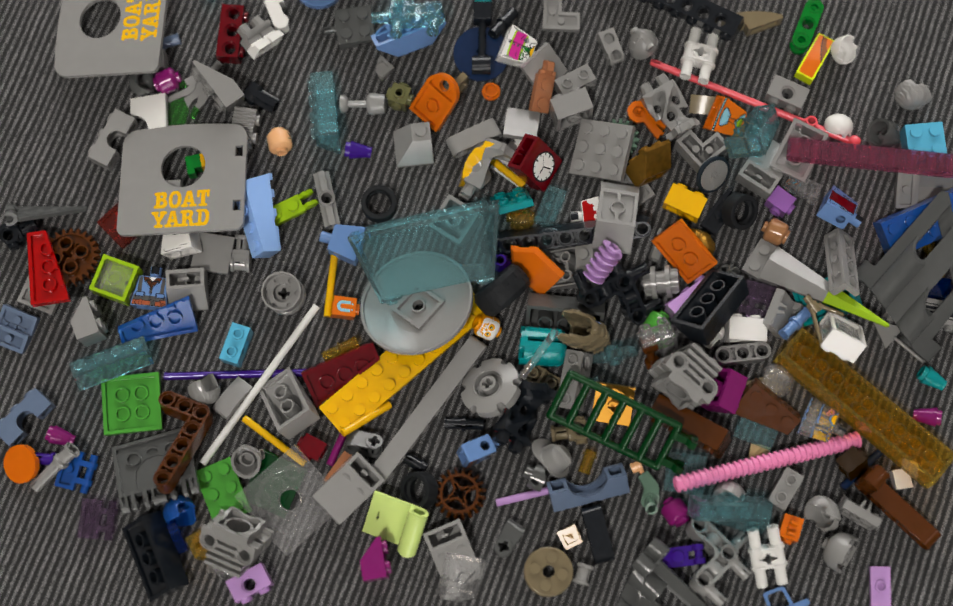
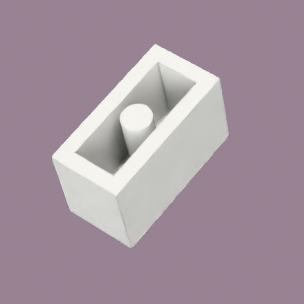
[724,314,767,344]

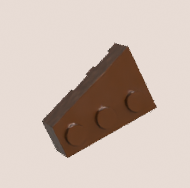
[736,377,801,435]

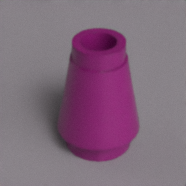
[912,408,942,427]
[45,425,76,445]

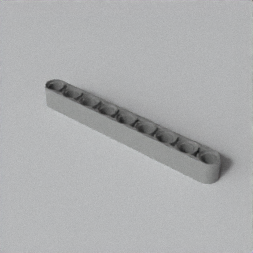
[372,335,488,484]

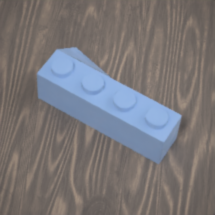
[236,173,281,258]

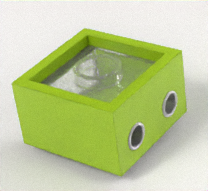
[89,254,144,306]

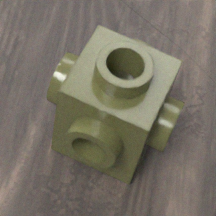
[386,82,414,112]

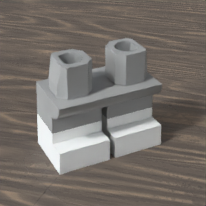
[237,15,284,60]

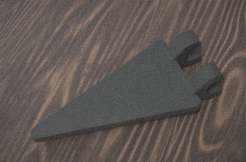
[5,203,88,226]

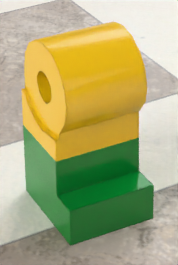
[185,154,205,179]

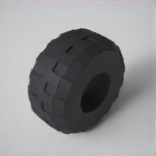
[474,264,530,317]

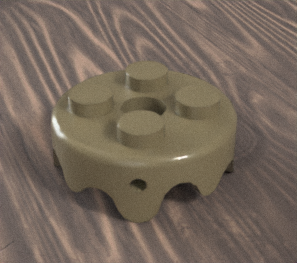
[523,546,573,597]

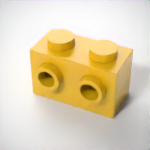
[662,183,708,223]

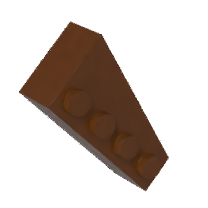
[649,394,732,460]

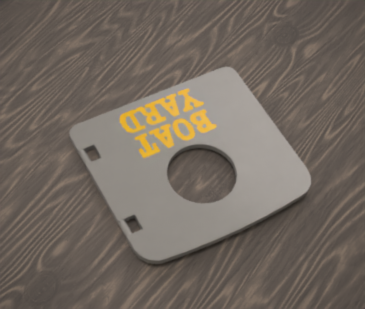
[54,0,168,78]
[116,123,248,237]

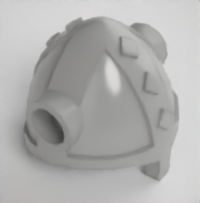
[629,27,658,60]
[231,444,265,479]

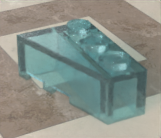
[723,104,780,159]

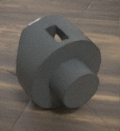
[129,73,155,97]
[522,463,550,492]

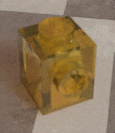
[185,529,208,561]

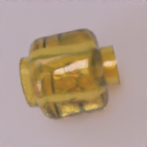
[506,207,534,230]

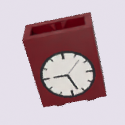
[507,133,562,192]

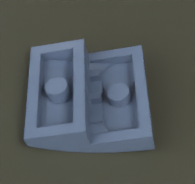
[0,304,40,354]

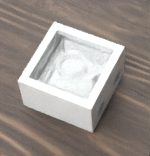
[819,311,867,363]

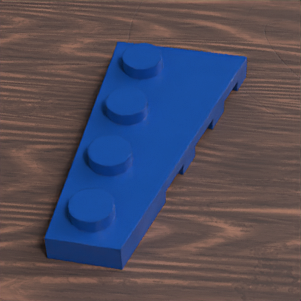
[118,296,198,346]

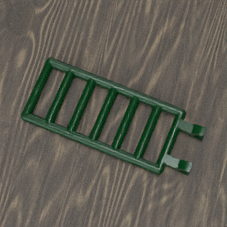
[546,370,699,475]

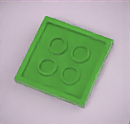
[101,372,164,436]

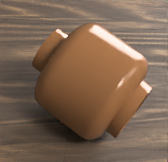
[761,218,791,246]

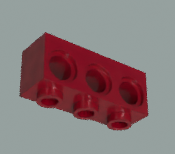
[216,4,249,64]

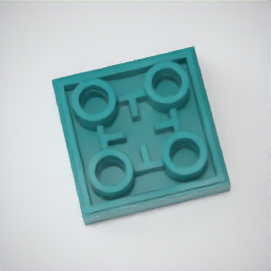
[490,187,534,215]

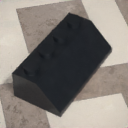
[670,268,749,346]
[122,510,190,602]

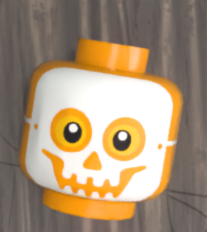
[472,313,502,341]

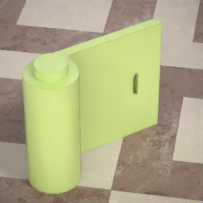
[362,490,429,558]

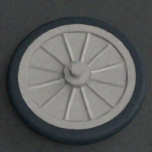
[696,156,730,193]

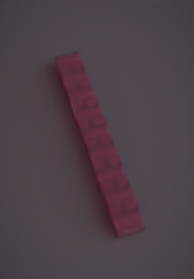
[786,138,953,178]

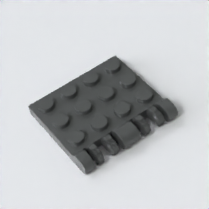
[111,428,201,515]

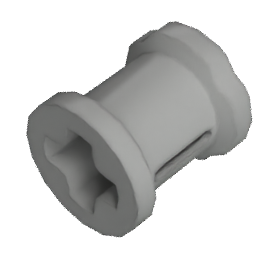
[572,562,594,587]

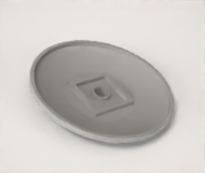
[360,252,473,355]

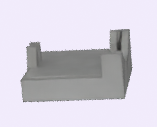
[763,288,804,341]
[837,495,882,531]

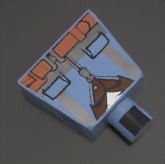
[130,266,169,311]
[456,434,504,469]

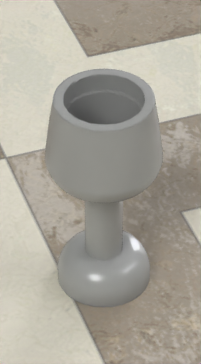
[339,93,386,115]

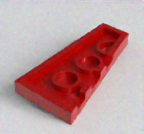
[27,230,71,307]

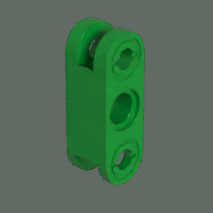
[789,0,824,55]

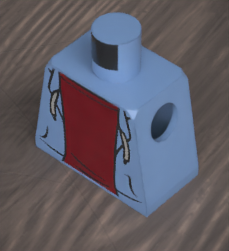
[816,185,864,229]

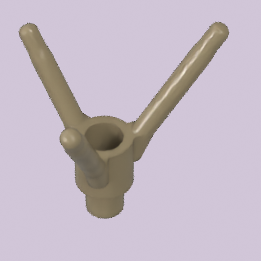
[803,294,844,343]

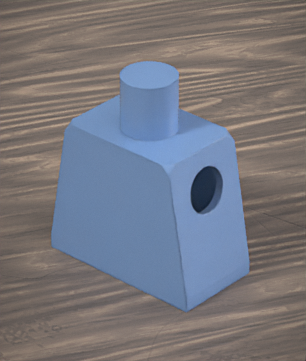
[319,224,367,266]

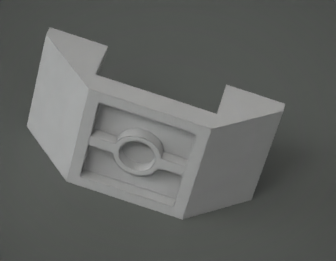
[592,181,639,255]

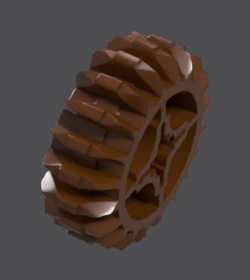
[435,467,486,521]

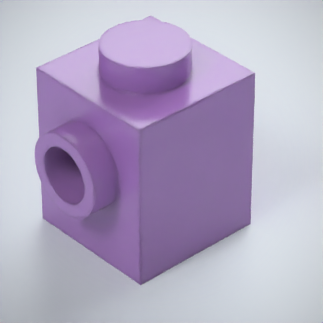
[764,186,796,218]

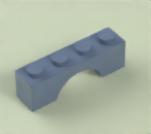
[546,463,630,512]

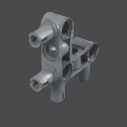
[685,503,752,606]

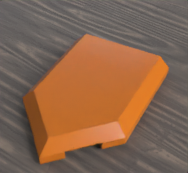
[510,245,565,294]

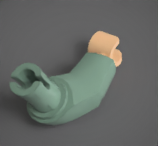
[630,461,660,515]

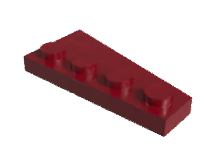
[301,341,380,407]

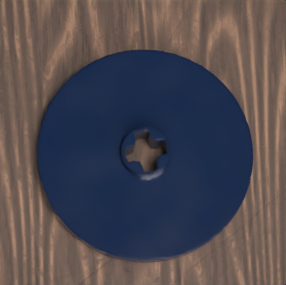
[453,27,507,82]

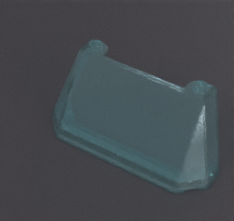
[348,200,500,305]

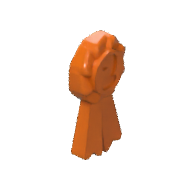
[627,101,666,140]

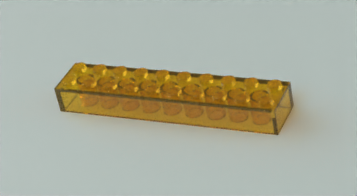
[773,327,953,490]

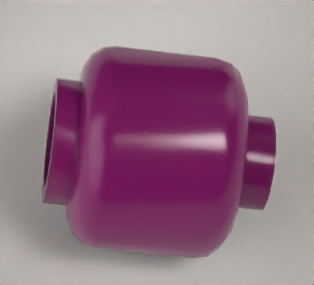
[153,68,182,94]
[661,497,690,527]

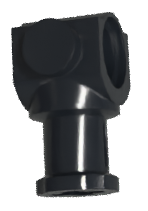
[0,220,40,251]

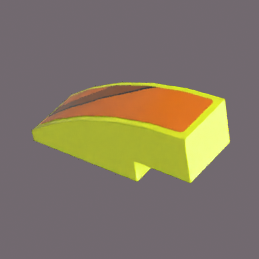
[794,33,834,85]

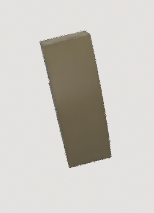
[721,11,783,37]

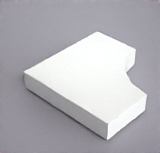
[130,93,168,129]

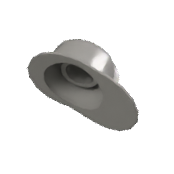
[531,438,572,478]

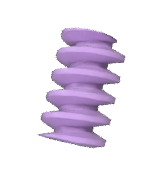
[583,240,622,284]

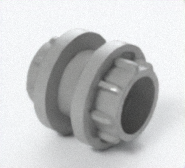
[643,264,680,299]

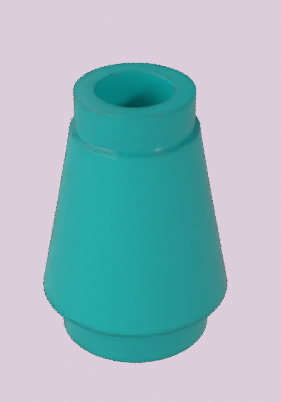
[916,365,947,391]

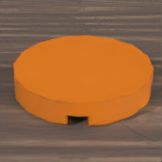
[4,444,40,484]

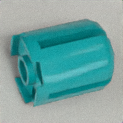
[518,326,567,367]

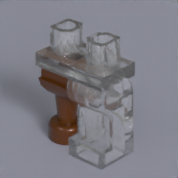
[636,317,679,370]

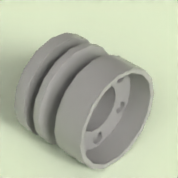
[261,271,307,316]

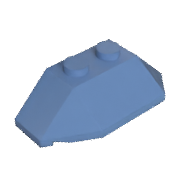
[371,10,446,57]

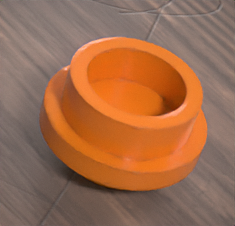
[482,82,500,101]

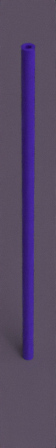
[164,369,306,380]

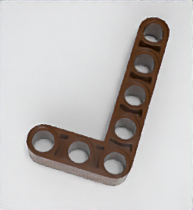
[153,391,213,494]
[854,464,941,551]

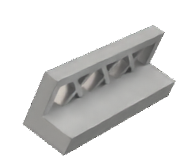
[824,227,860,297]

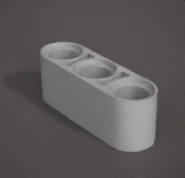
[445,118,502,158]
[713,342,771,367]

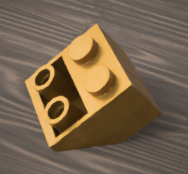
[626,139,671,187]

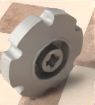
[461,358,522,418]

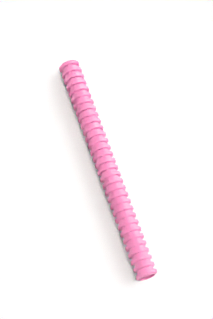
[673,431,862,493]

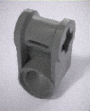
[344,429,383,459]
[495,518,527,558]

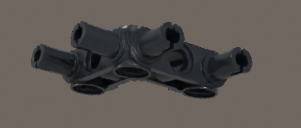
[571,260,663,325]

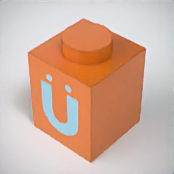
[330,295,360,320]

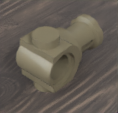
[550,416,588,445]

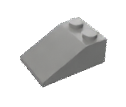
[769,118,829,183]
[260,367,321,440]

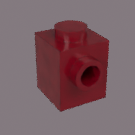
[297,433,329,463]

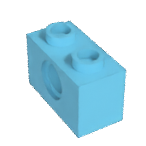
[219,322,254,368]

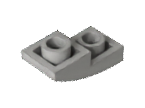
[212,376,253,420]

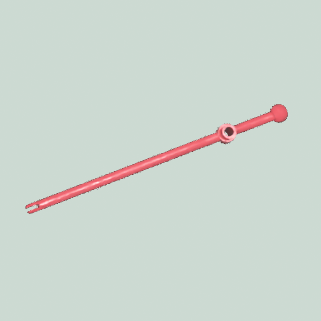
[650,59,861,150]

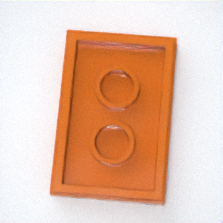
[651,218,718,284]

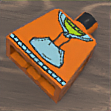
[703,95,751,137]

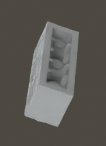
[559,349,594,412]

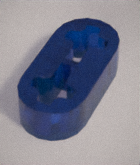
[166,520,189,554]

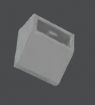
[165,268,209,311]
[71,296,109,347]

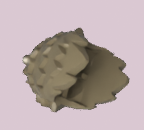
[557,309,611,354]

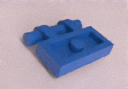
[54,451,99,494]

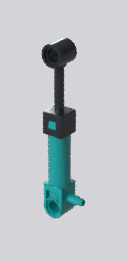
[472,0,492,75]

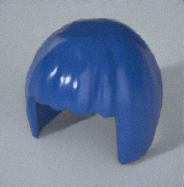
[163,495,196,527]

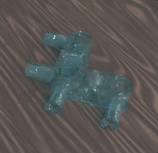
[371,0,446,39]

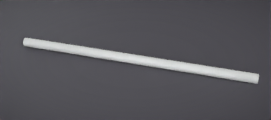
[199,304,320,466]

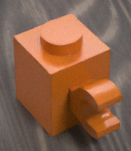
[779,513,804,545]

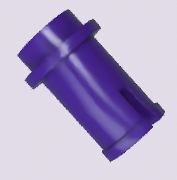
[35,452,57,465]

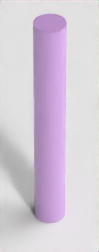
[495,487,548,507]

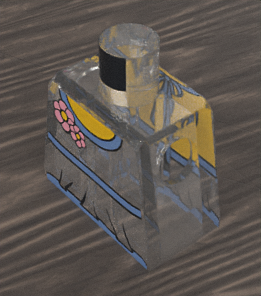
[797,397,847,442]

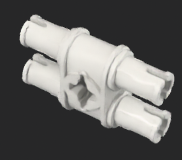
[680,27,719,85]
[747,524,788,589]

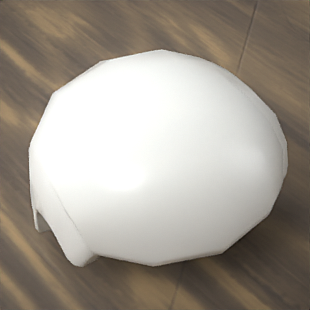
[830,34,858,65]
[824,113,853,138]

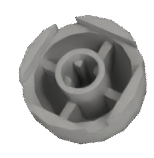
[821,532,859,574]

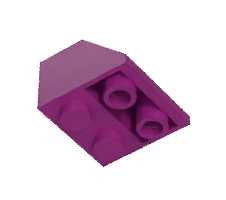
[360,537,392,583]

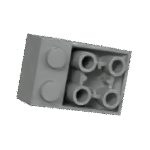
[191,60,244,115]
[735,135,784,200]
[543,244,601,290]
[311,452,385,525]
[423,518,483,591]

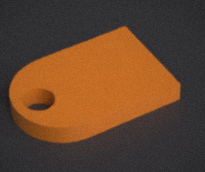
[409,72,460,132]

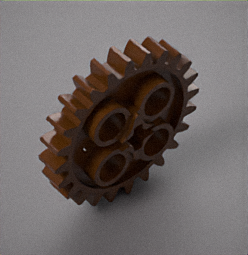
[49,228,102,288]

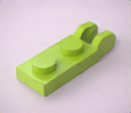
[273,189,319,226]

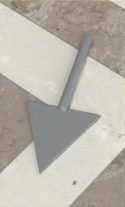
[873,322,924,363]

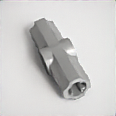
[313,171,341,230]

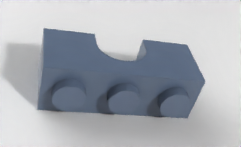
[0,388,56,447]

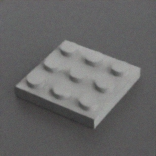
[569,118,636,183]

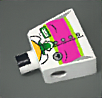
[495,25,537,68]

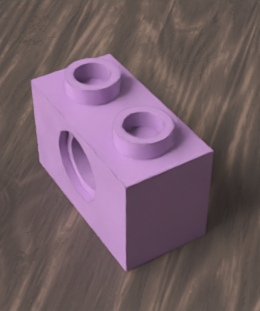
[225,563,274,605]

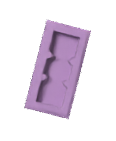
[869,566,891,606]

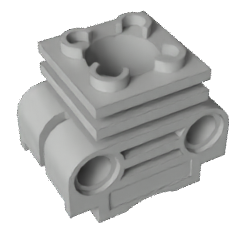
[648,342,723,411]
[199,506,274,578]

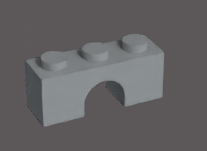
[88,108,139,172]

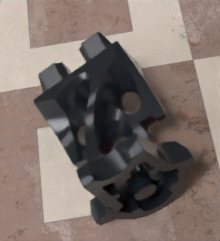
[493,380,557,454]

